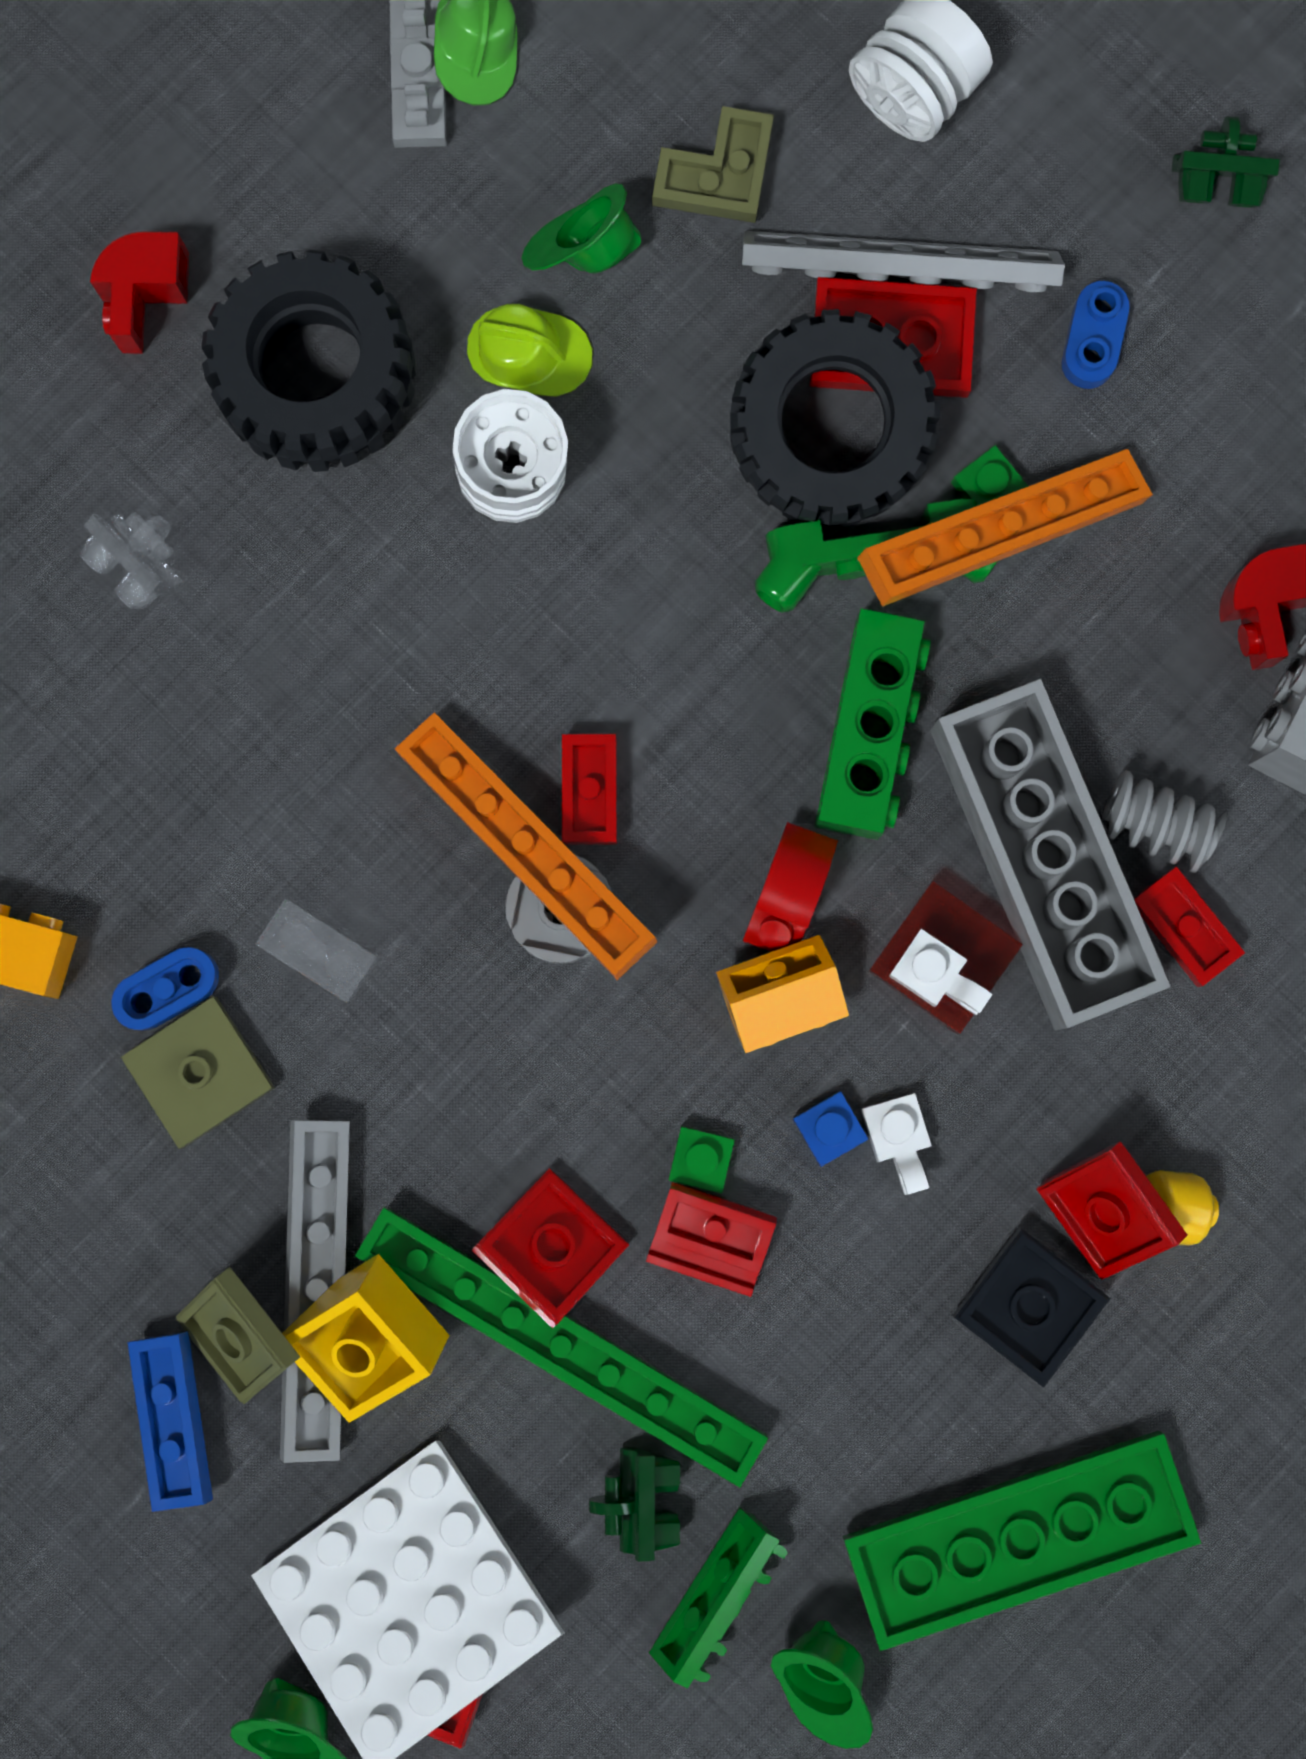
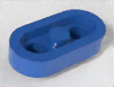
[1061,281,1130,389]
[111,947,219,1031]

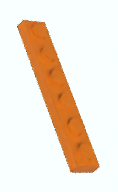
[857,449,1153,607]
[394,712,658,980]

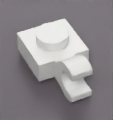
[889,929,992,1015]
[861,1093,932,1195]

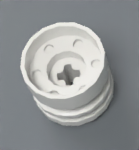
[848,0,993,142]
[452,389,568,523]

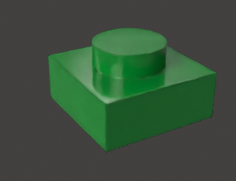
[951,445,1028,506]
[668,1126,735,1193]

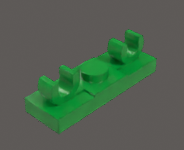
[649,1507,788,1689]

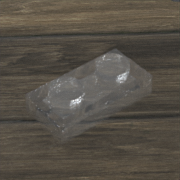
[255,898,379,1004]

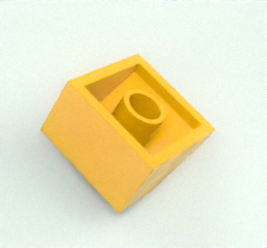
[282,1254,450,1423]

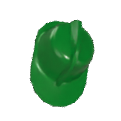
[521,183,641,274]
[771,1620,873,1749]
[230,1678,347,1759]

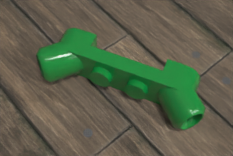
[754,499,998,613]

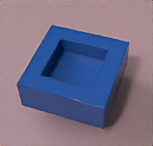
[792,1091,869,1167]

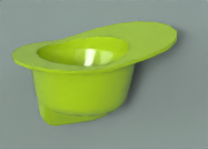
[467,304,592,397]

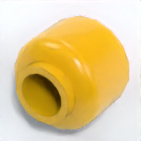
[1146,1170,1219,1246]

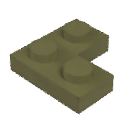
[652,106,774,223]

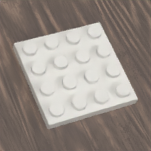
[251,1440,565,1759]

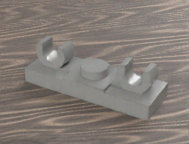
[390,0,447,148]

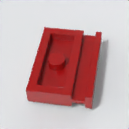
[646,1182,777,1297]

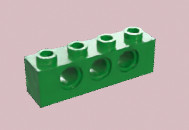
[814,608,931,840]

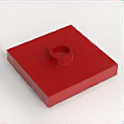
[1036,1141,1188,1280]
[472,1168,629,1328]

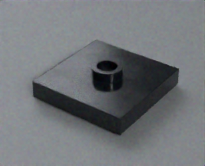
[952,1228,1111,1388]

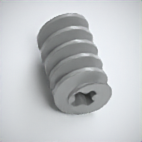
[1102,770,1228,873]

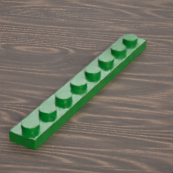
[355,1207,768,1488]

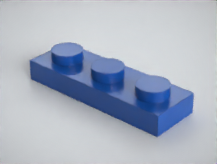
[127,1331,213,1512]

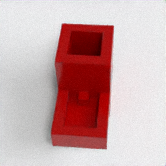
[90,232,190,354]
[1219,544,1306,670]
[743,822,838,952]

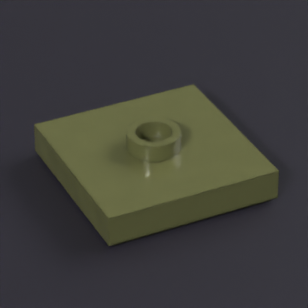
[120,996,275,1149]
[176,1267,300,1404]

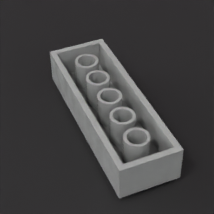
[930,679,1171,1031]

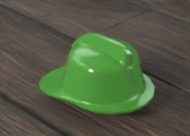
[434,0,517,105]

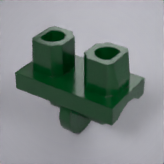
[1171,116,1280,208]
[588,1447,680,1562]

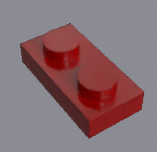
[562,734,617,845]
[1134,866,1245,988]

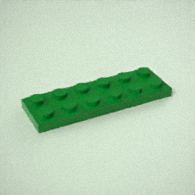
[842,1430,1202,1651]

